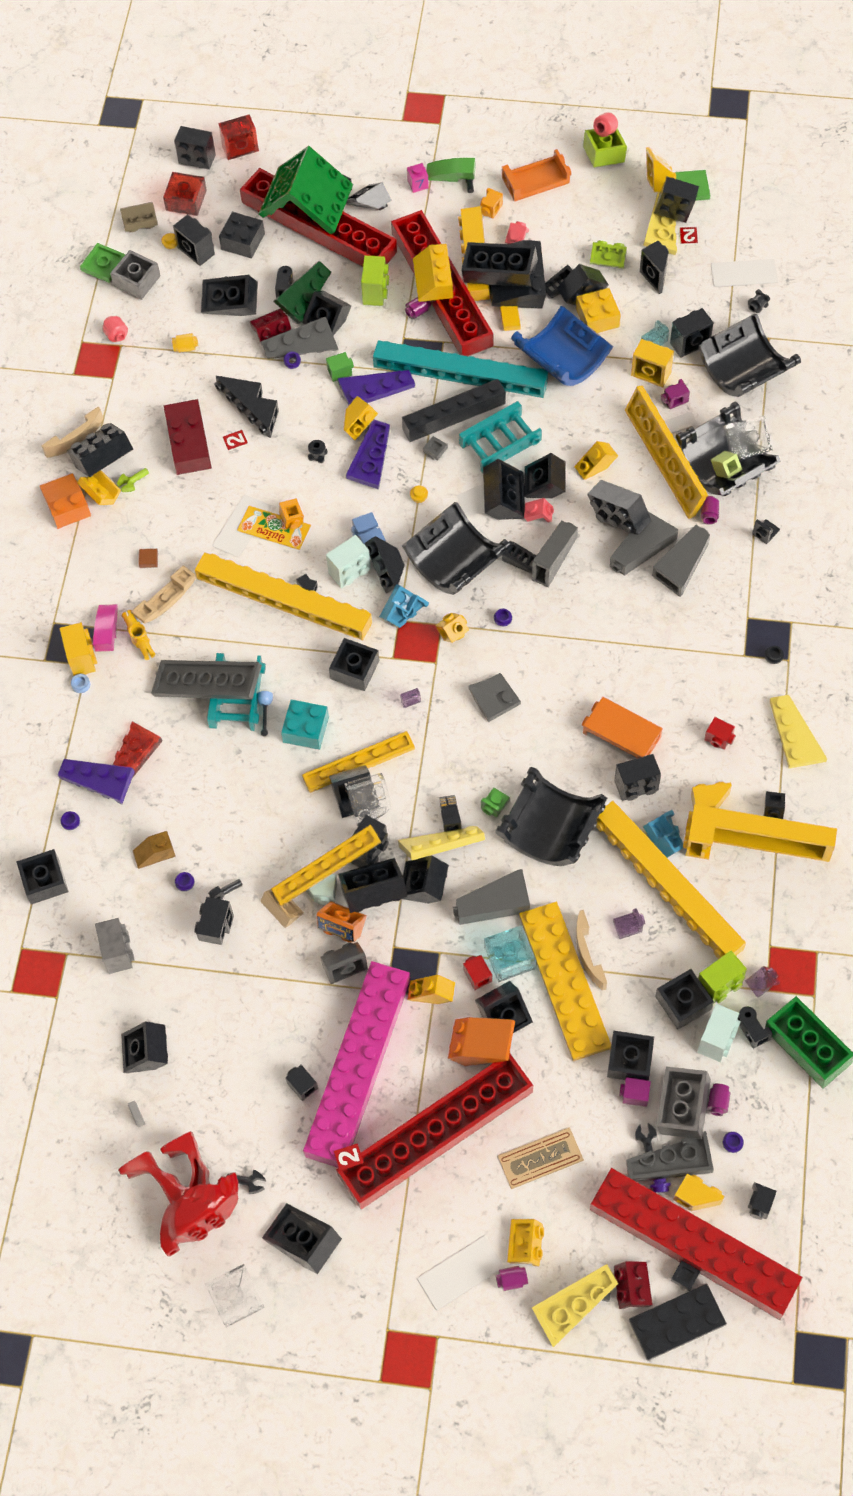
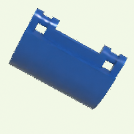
[511,306,614,386]

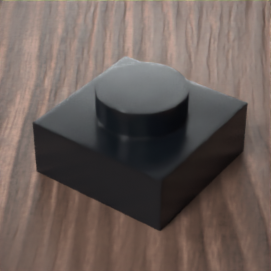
[671,1260,701,1291]

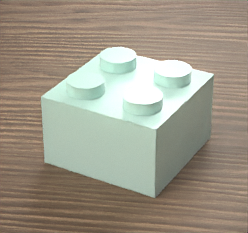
[326,535,371,588]
[697,1004,741,1062]

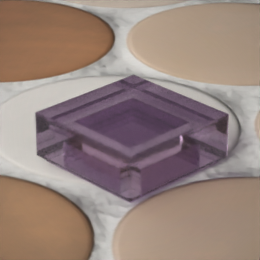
[400,688,421,708]

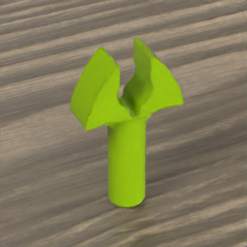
[117,468,149,492]

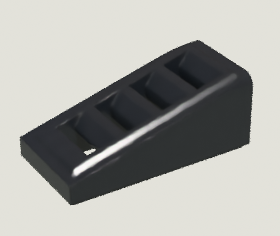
[545,264,573,298]
[502,541,537,574]

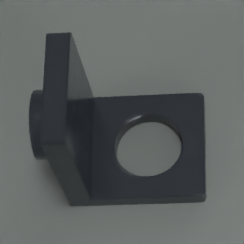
[752,519,780,544]

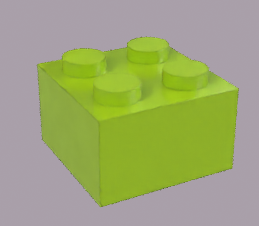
[583,128,627,168]
[361,256,389,306]
[698,950,747,1003]

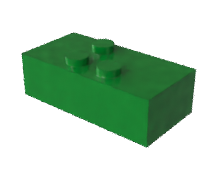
[765,996,853,1089]

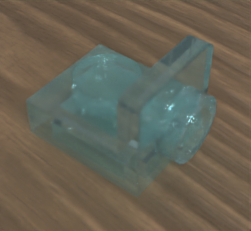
[641,320,669,346]

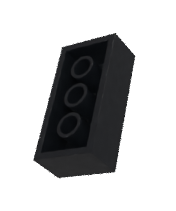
[461,242,538,287]

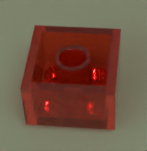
[218,114,259,160]
[163,172,207,216]

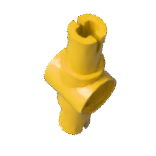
[121,610,155,660]

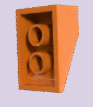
[40,473,91,529]
[448,1017,515,1066]

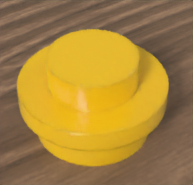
[161,233,177,249]
[410,485,428,503]

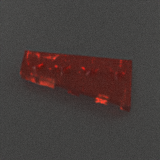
[113,721,163,777]

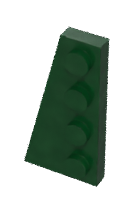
[273,261,332,324]

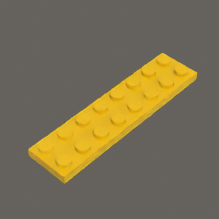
[625,385,708,519]
[519,901,611,1061]

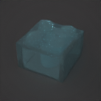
[484,925,536,982]

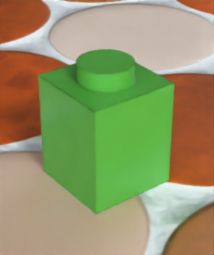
[326,352,354,382]

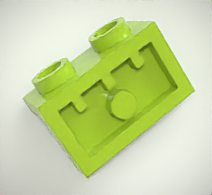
[590,240,627,269]

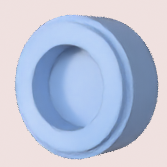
[71,674,91,693]

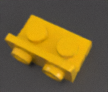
[77,470,121,505]
[507,1219,544,1266]

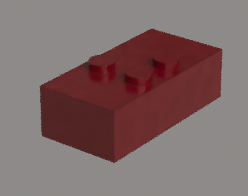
[163,399,212,475]

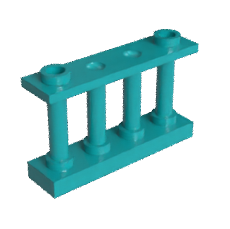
[459,401,542,474]
[207,653,266,731]

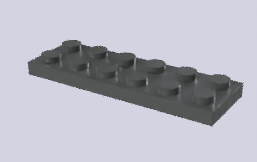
[151,660,262,700]

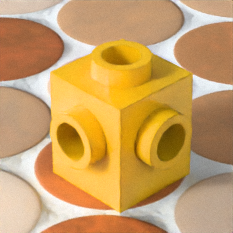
[435,613,469,643]

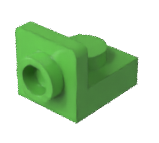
[481,788,510,818]

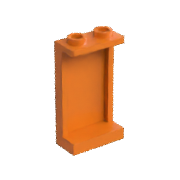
[502,149,572,202]
[582,697,663,759]

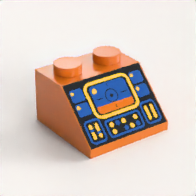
[317,901,367,942]

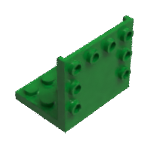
[259,145,353,234]

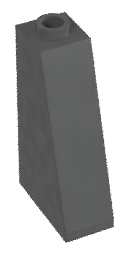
[610,511,678,576]
[532,520,578,588]
[652,524,710,597]
[453,869,530,925]

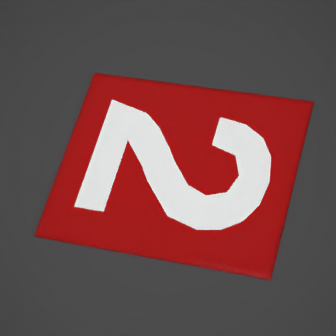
[680,227,698,244]
[223,430,248,450]
[334,1143,364,1171]

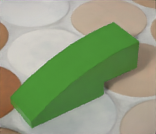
[426,158,476,182]

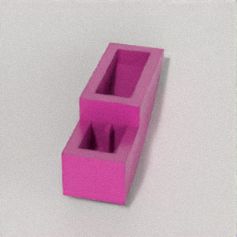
[93,604,118,652]

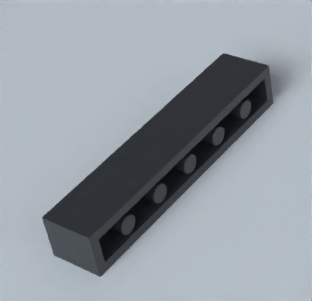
[402,379,506,442]

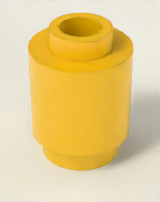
[172,333,198,353]

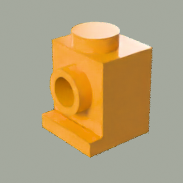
[480,188,503,219]
[279,498,304,529]

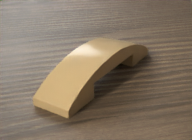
[41,406,103,458]
[131,565,197,624]
[576,909,607,990]

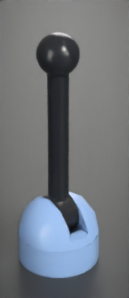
[258,691,273,736]

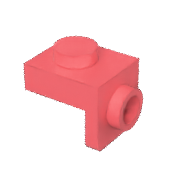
[505,221,529,244]
[524,498,554,522]

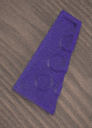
[338,370,415,406]
[346,419,390,489]
[57,759,135,804]

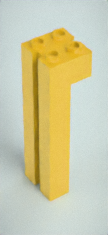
[683,804,837,862]

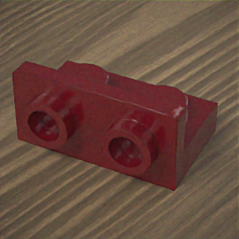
[250,308,292,343]

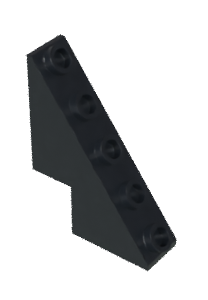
[214,375,279,438]

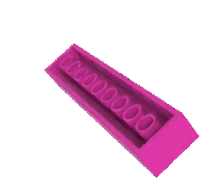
[303,961,410,1168]

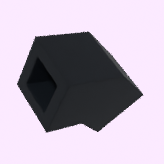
[296,574,318,591]

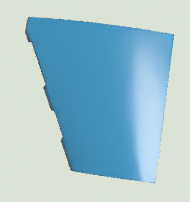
[379,584,429,628]
[643,810,683,858]

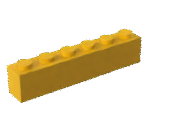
[458,206,490,301]

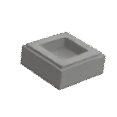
[128,1100,145,1127]

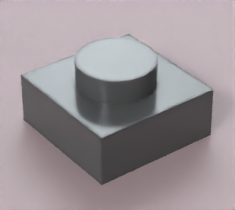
[423,436,448,461]

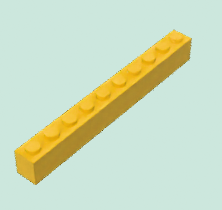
[195,552,372,641]
[596,801,746,959]

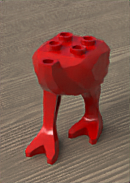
[118,1131,239,1257]

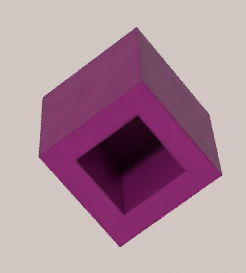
[619,1078,651,1107]

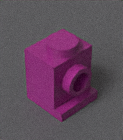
[661,379,690,409]

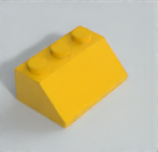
[413,244,453,302]

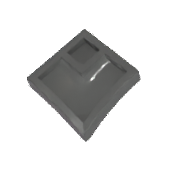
[468,673,521,722]

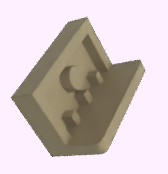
[120,202,158,232]

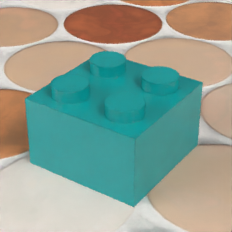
[281,699,329,750]

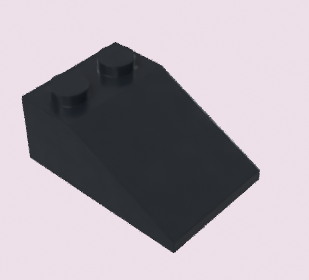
[201,274,258,316]
[262,1203,342,1274]

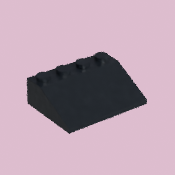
[490,240,546,308]

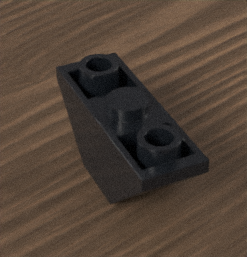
[365,536,405,593]

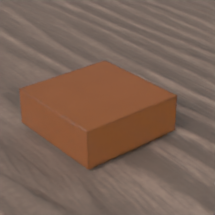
[139,548,158,568]

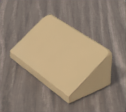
[261,889,304,928]

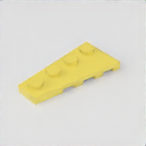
[643,192,677,255]
[398,826,485,860]
[532,1264,618,1347]

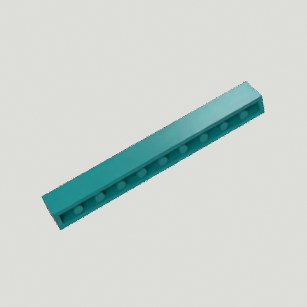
[373,340,548,398]

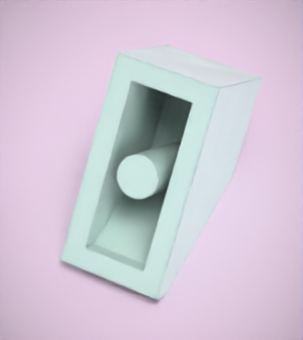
[306,874,337,905]

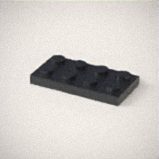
[628,1284,727,1361]

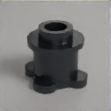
[748,289,770,313]
[308,440,328,463]

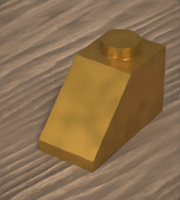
[133,831,176,869]

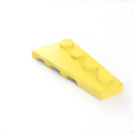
[770,695,827,769]

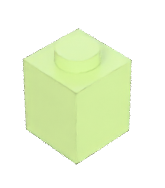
[711,451,742,479]

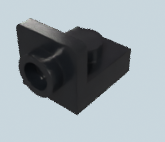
[763,791,786,819]

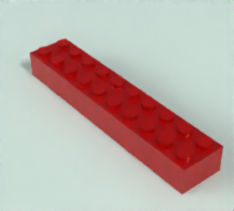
[240,168,397,267]
[391,210,494,356]
[336,1054,534,1210]
[590,1168,803,1320]

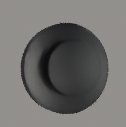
[765,646,784,664]

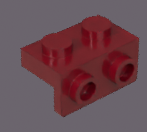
[614,1261,653,1309]

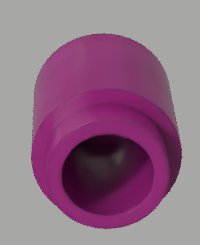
[405,297,431,319]
[701,496,719,524]
[707,1083,731,1116]
[495,1266,528,1292]

